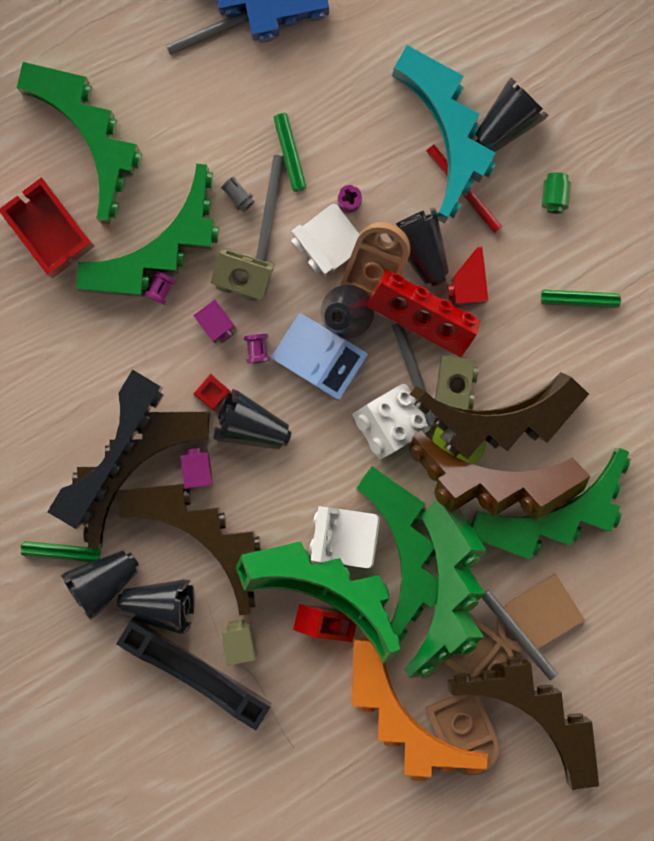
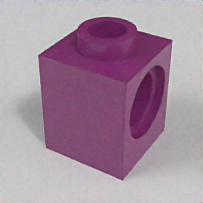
[193,299,236,343]
[180,448,213,488]

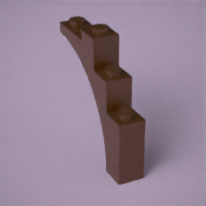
[409,431,590,521]

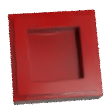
[193,373,231,412]

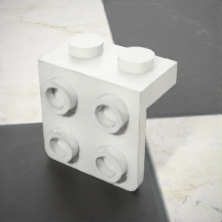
[291,204,359,277]
[352,384,431,460]
[310,506,380,568]

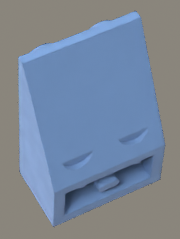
[271,312,368,401]

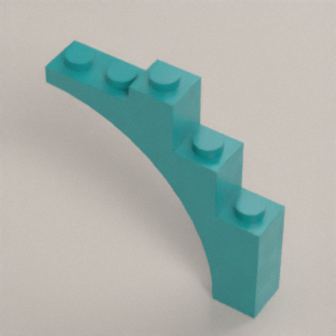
[392,45,496,224]

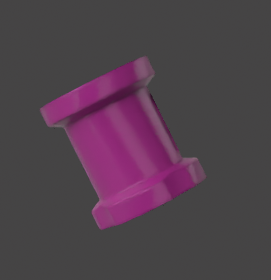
[337,185,362,213]
[143,270,177,305]
[244,334,271,364]

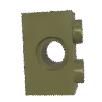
[210,248,275,301]
[435,356,479,410]
[221,619,257,666]

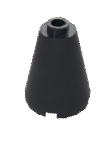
[475,78,549,152]
[387,207,449,286]
[321,285,374,338]
[213,389,292,450]
[61,550,139,620]
[117,579,195,634]

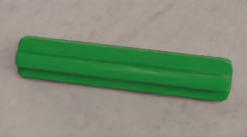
[273,113,306,192]
[540,289,621,308]
[20,541,101,562]

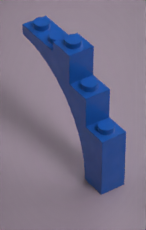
[217,0,329,43]

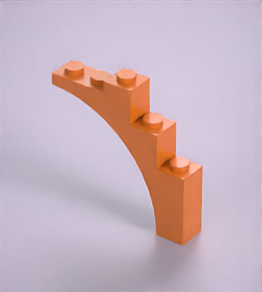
[352,638,488,781]

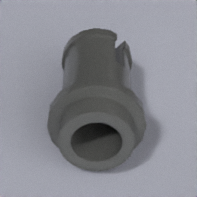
[221,177,255,212]

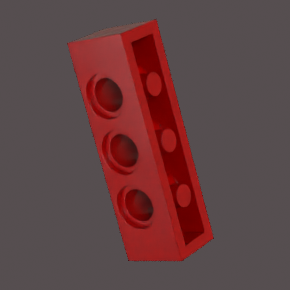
[366,269,480,358]

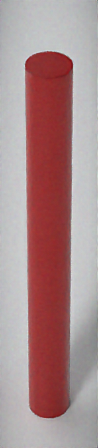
[426,144,502,233]

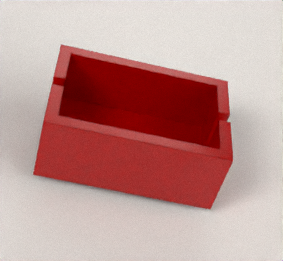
[0,177,95,279]

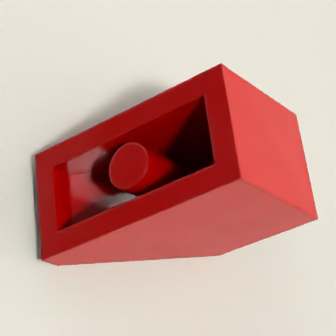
[447,246,489,306]
[293,604,356,643]

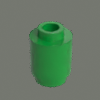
[542,172,571,214]

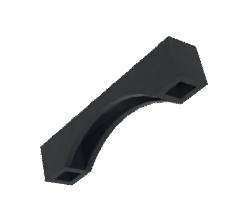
[47,370,164,529]
[116,619,271,731]

